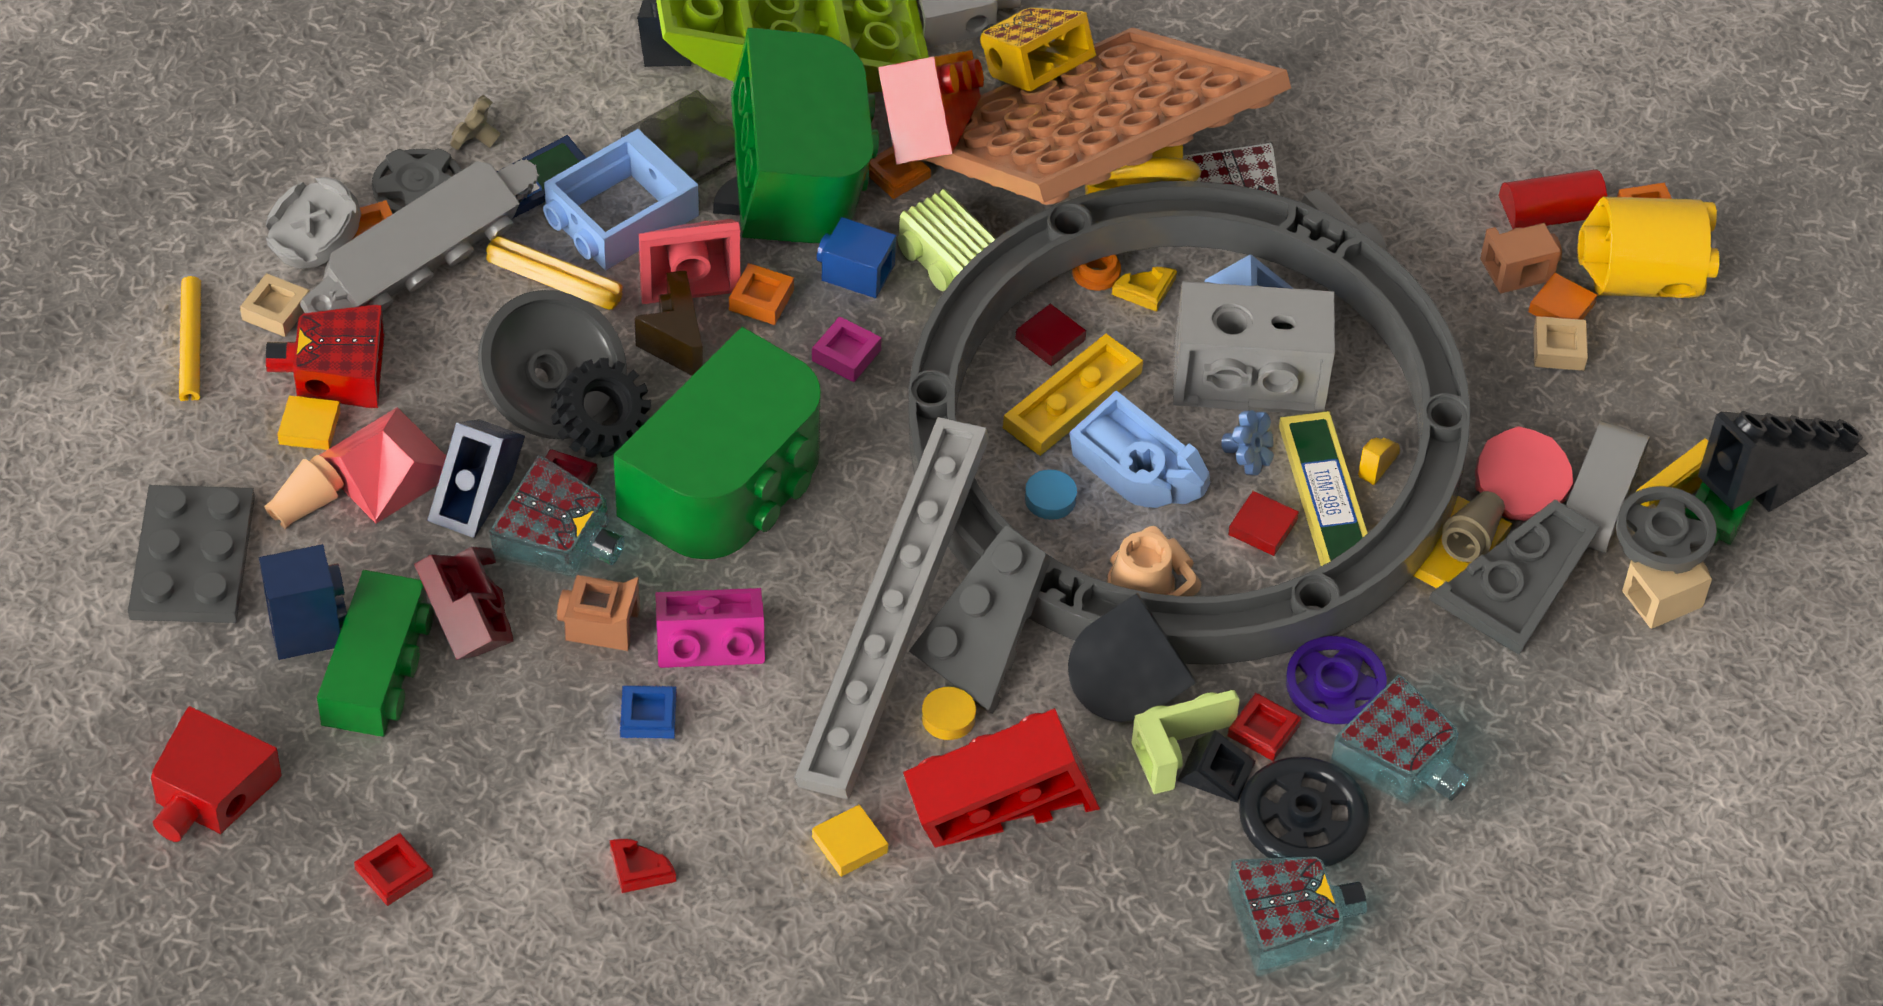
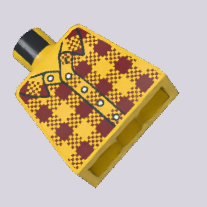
[980,8,1096,92]

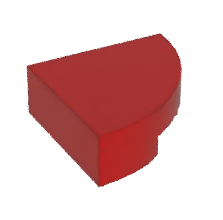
[609,839,676,893]

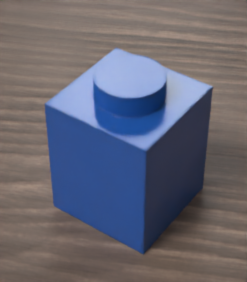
[817,217,896,298]

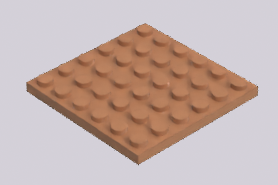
[922,27,1291,205]

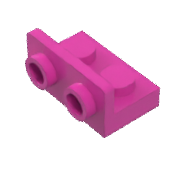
[655,588,765,668]

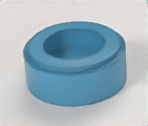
[1025,470,1077,520]

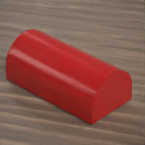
[1498,169,1607,229]

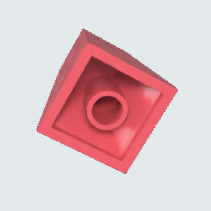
[639,219,740,304]

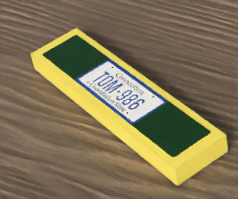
[1279,411,1368,566]

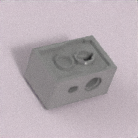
[1173,281,1335,414]

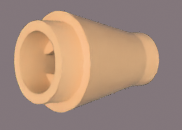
[264,455,344,529]

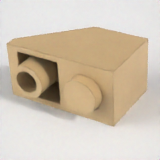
[1622,504,1712,629]

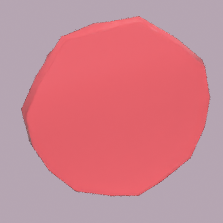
[1475,426,1574,521]

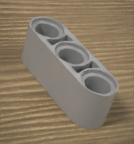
[1566,420,1650,554]

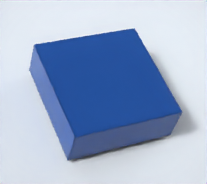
[620,686,677,739]

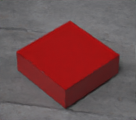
[1228,491,1299,556]
[1227,693,1302,762]
[354,833,433,906]

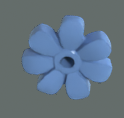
[1221,410,1274,475]

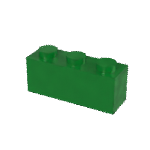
[317,569,434,737]

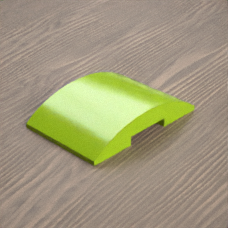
[656,0,929,93]

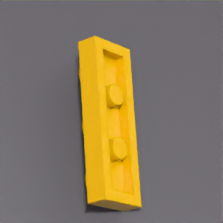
[1003,333,1143,456]

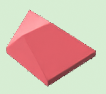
[319,407,446,524]

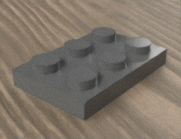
[128,485,255,623]

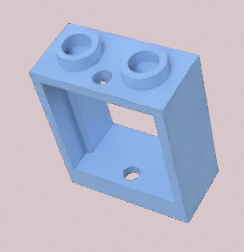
[543,129,699,271]

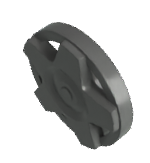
[372,148,462,214]
[1616,486,1716,574]

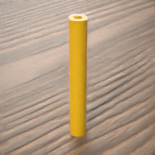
[179,276,201,401]

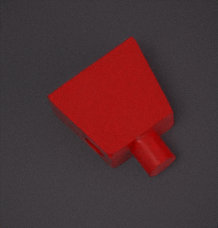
[151,706,282,842]

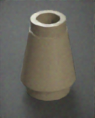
[1442,491,1505,562]

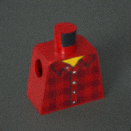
[266,305,385,408]

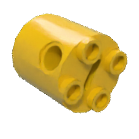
[1577,197,1719,298]

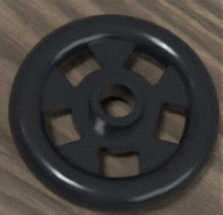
[1239,757,1370,869]

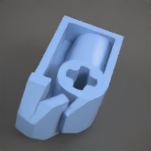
[1069,390,1210,508]

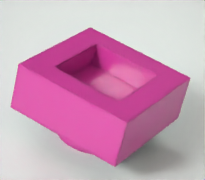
[812,316,882,382]

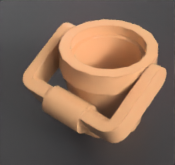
[1107,526,1201,596]

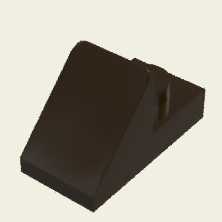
[634,271,703,376]

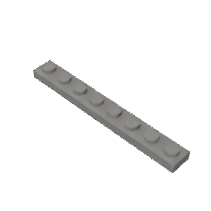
[794,417,989,800]

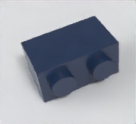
[259,544,347,660]

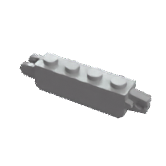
[300,159,539,313]

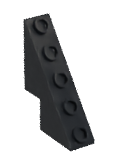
[1698,411,1868,512]

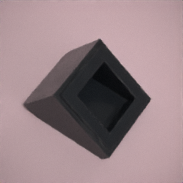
[1177,730,1256,802]

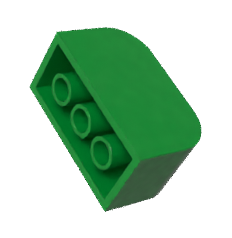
[731,27,879,243]
[614,327,821,559]

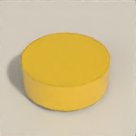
[922,687,976,740]

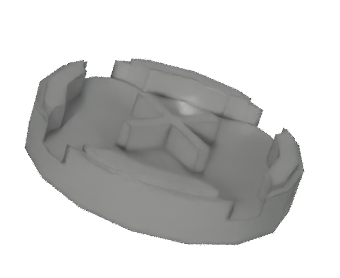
[266,177,361,269]

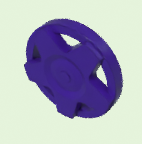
[1286,636,1387,724]

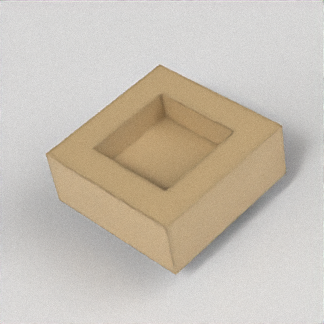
[240,273,310,337]
[1533,316,1588,371]

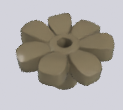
[450,95,501,150]

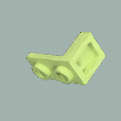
[1131,690,1240,794]

